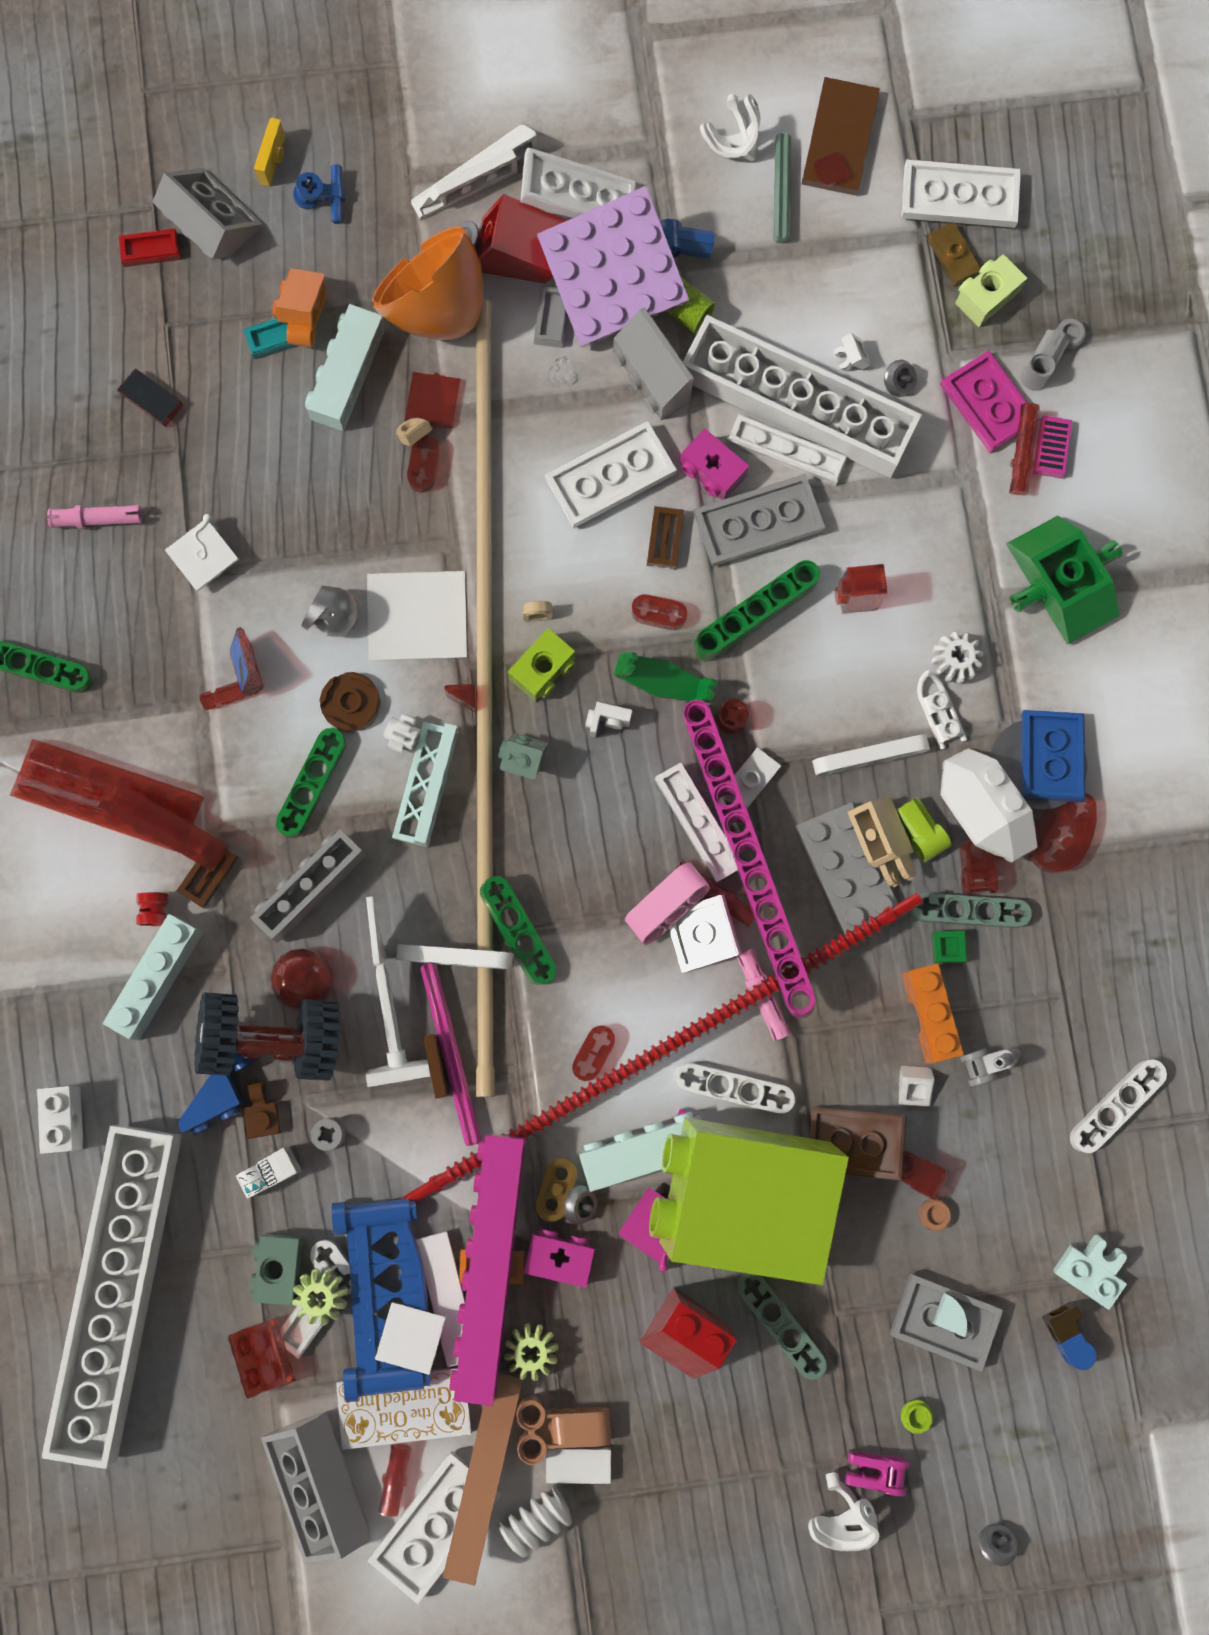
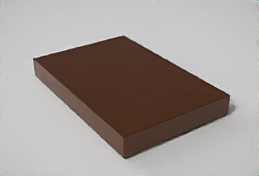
[810,1107,907,1180]

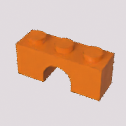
[901,964,964,1064]

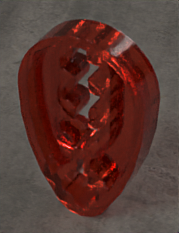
[1028,793,1097,874]

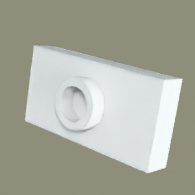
[722,747,781,809]

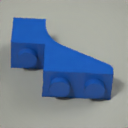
[178,1021,258,1136]

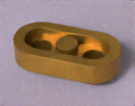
[536,1158,577,1221]

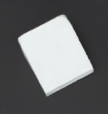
[898,1066,935,1106]

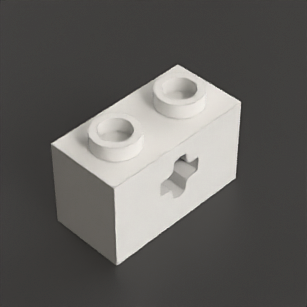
[37,1086,83,1154]

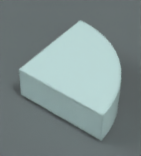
[933,1293,967,1337]

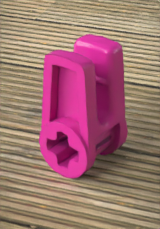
[845,1450,910,1496]

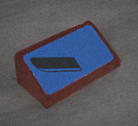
[230,627,264,696]

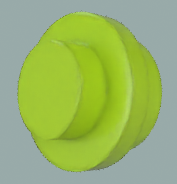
[900,1399,933,1434]

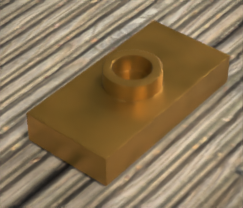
[927,222,981,286]

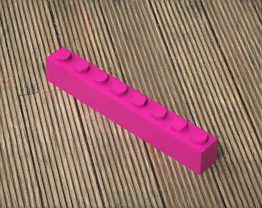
[449,1134,526,1406]

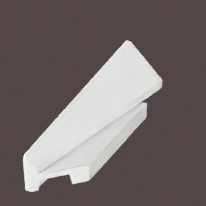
[411,125,538,220]

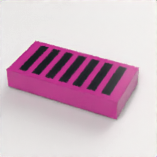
[1033,415,1072,479]

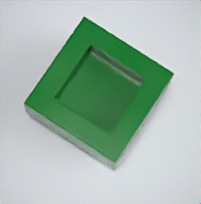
[931,931,967,963]

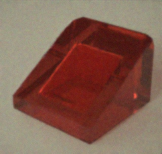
[444,684,477,713]

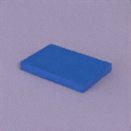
[1021,710,1085,802]

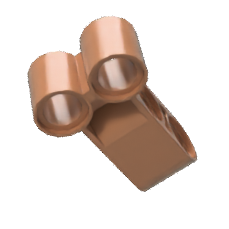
[516,1395,611,1465]

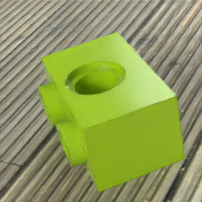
[508,628,576,702]

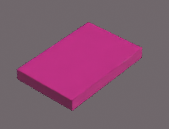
[940,350,1040,453]

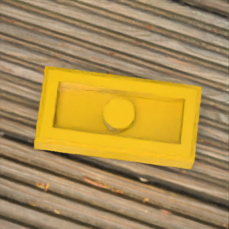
[254,117,286,187]

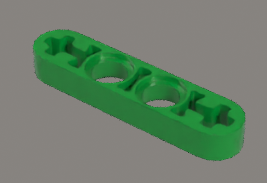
[0,641,93,693]
[276,728,346,838]
[480,876,556,985]

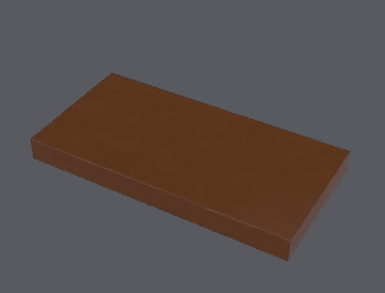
[801,77,880,196]

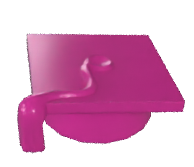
[618,1187,669,1272]

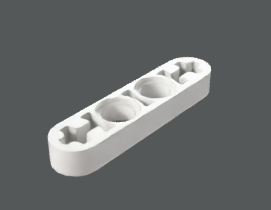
[812,734,930,777]
[396,944,514,970]
[1070,1059,1167,1153]
[675,1063,795,1114]

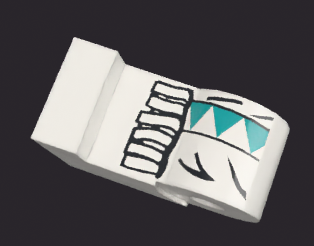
[236,1146,302,1199]

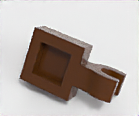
[243,1082,281,1139]

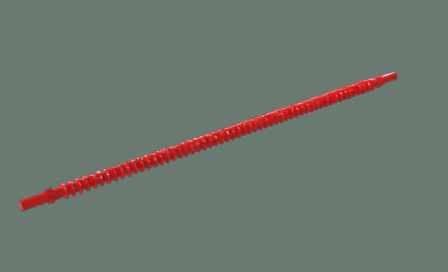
[403,893,923,1203]

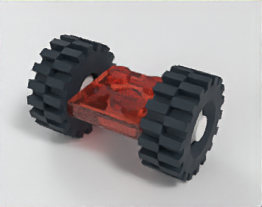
[194,992,340,1081]

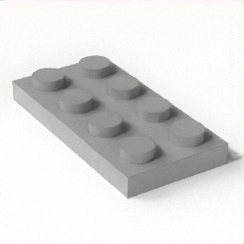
[693,474,826,567]
[795,802,898,936]

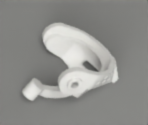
[700,94,761,162]
[808,1472,880,1551]

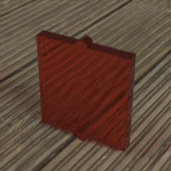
[404,372,461,429]

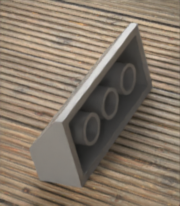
[260,1413,371,1564]

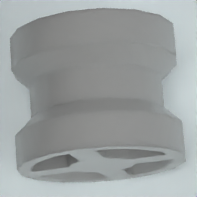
[311,1118,346,1151]

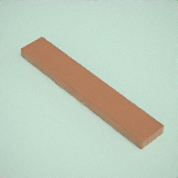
[442,1373,523,1586]

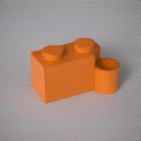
[272,268,327,348]

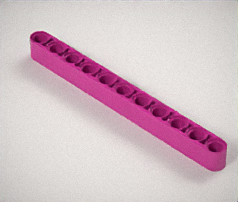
[683,700,815,1019]

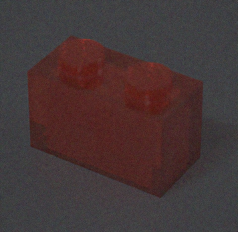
[835,564,888,614]

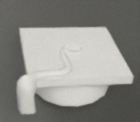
[165,514,239,592]

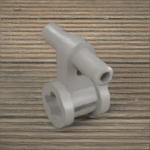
[960,1048,1021,1086]

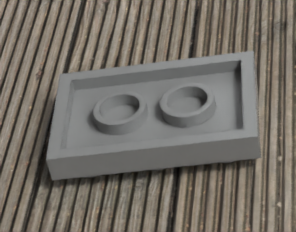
[889,1273,1003,1372]

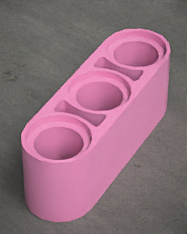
[625,862,710,945]

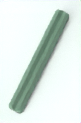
[773,133,791,243]

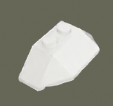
[940,748,1038,863]

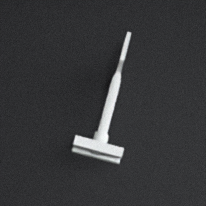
[366,896,431,1087]

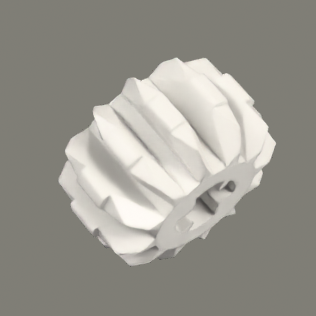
[931,632,983,684]

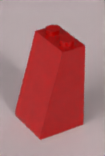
[639,1287,737,1379]

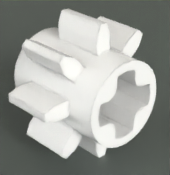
[383,714,421,753]

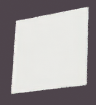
[367,571,467,660]

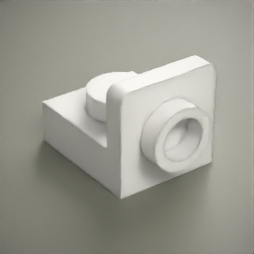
[585,702,632,737]

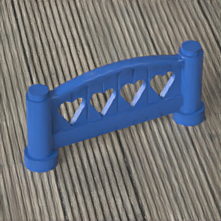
[332,1199,431,1403]

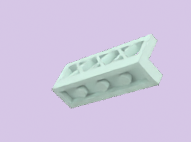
[392,722,459,848]

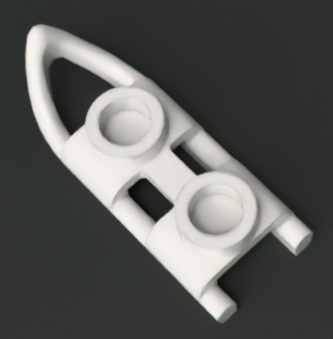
[917,670,967,750]

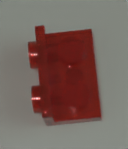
[228,1317,296,1399]

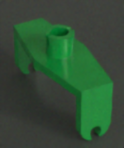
[614,651,717,702]

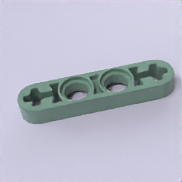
[910,893,1032,928]
[736,1273,827,1380]

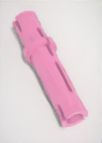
[47,504,142,529]
[735,948,792,1041]

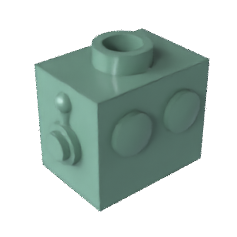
[498,733,549,780]

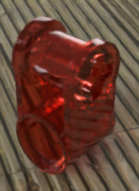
[960,838,998,895]
[900,1151,950,1201]

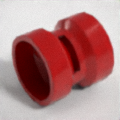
[136,892,168,926]

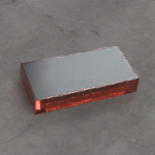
[117,368,183,427]

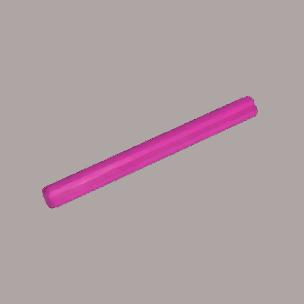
[421,963,482,1146]

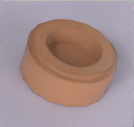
[918,1198,952,1231]

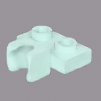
[1053,1234,1127,1310]

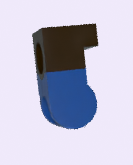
[1041,1302,1097,1370]

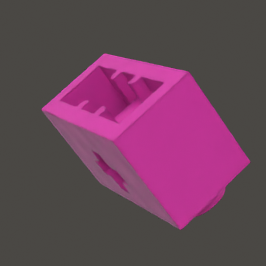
[680,428,749,500]
[523,1228,595,1288]

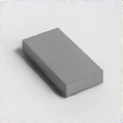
[534,286,567,348]

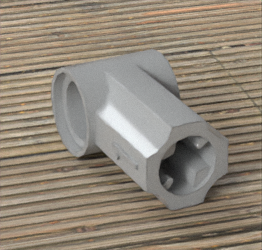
[1021,329,1069,390]

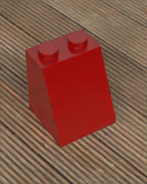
[476,194,567,284]

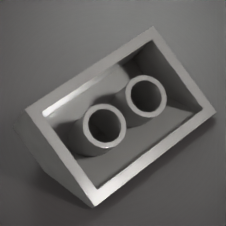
[152,168,263,259]
[612,307,694,420]

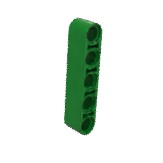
[694,560,820,662]

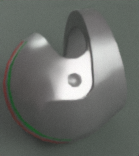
[301,585,359,637]

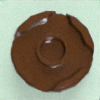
[319,672,381,733]

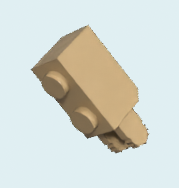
[847,796,916,887]

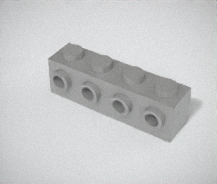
[250,829,367,943]

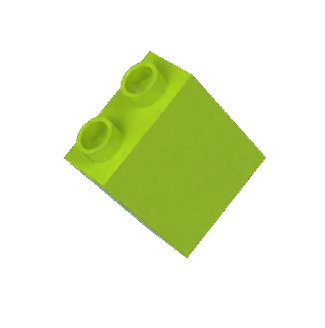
[649,1117,849,1285]

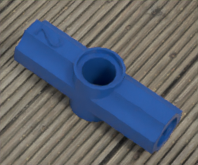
[660,219,714,259]

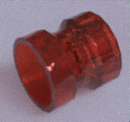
[716,699,749,735]

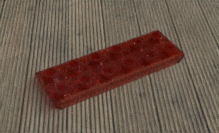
[9,739,204,854]

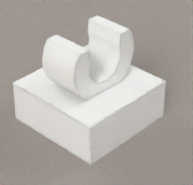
[833,333,871,371]

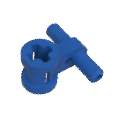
[293,164,345,224]

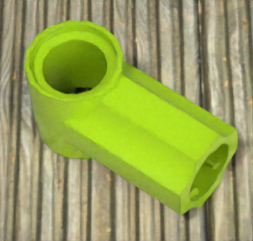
[897,797,952,863]

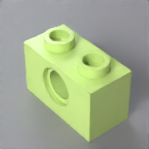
[955,254,1027,327]

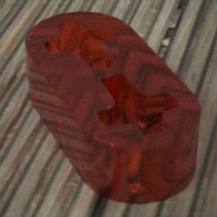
[407,435,440,493]
[631,594,687,631]
[572,1025,615,1081]

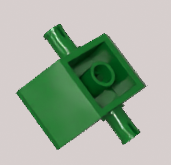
[1006,515,1122,645]

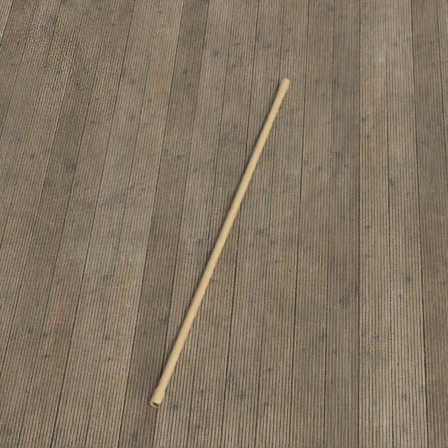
[475,300,495,1097]

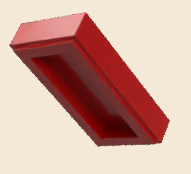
[119,228,182,267]

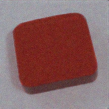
[813,152,849,188]

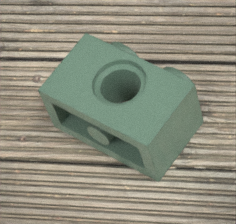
[249,1233,304,1306]

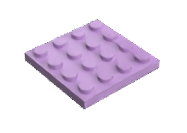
[537,186,690,348]

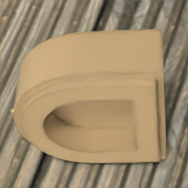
[396,418,432,446]
[522,601,553,622]

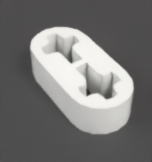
[310,1239,351,1296]

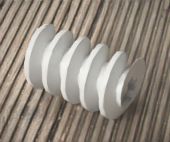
[497,1485,572,1558]

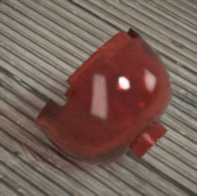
[270,948,334,1010]

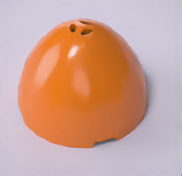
[372,226,484,340]

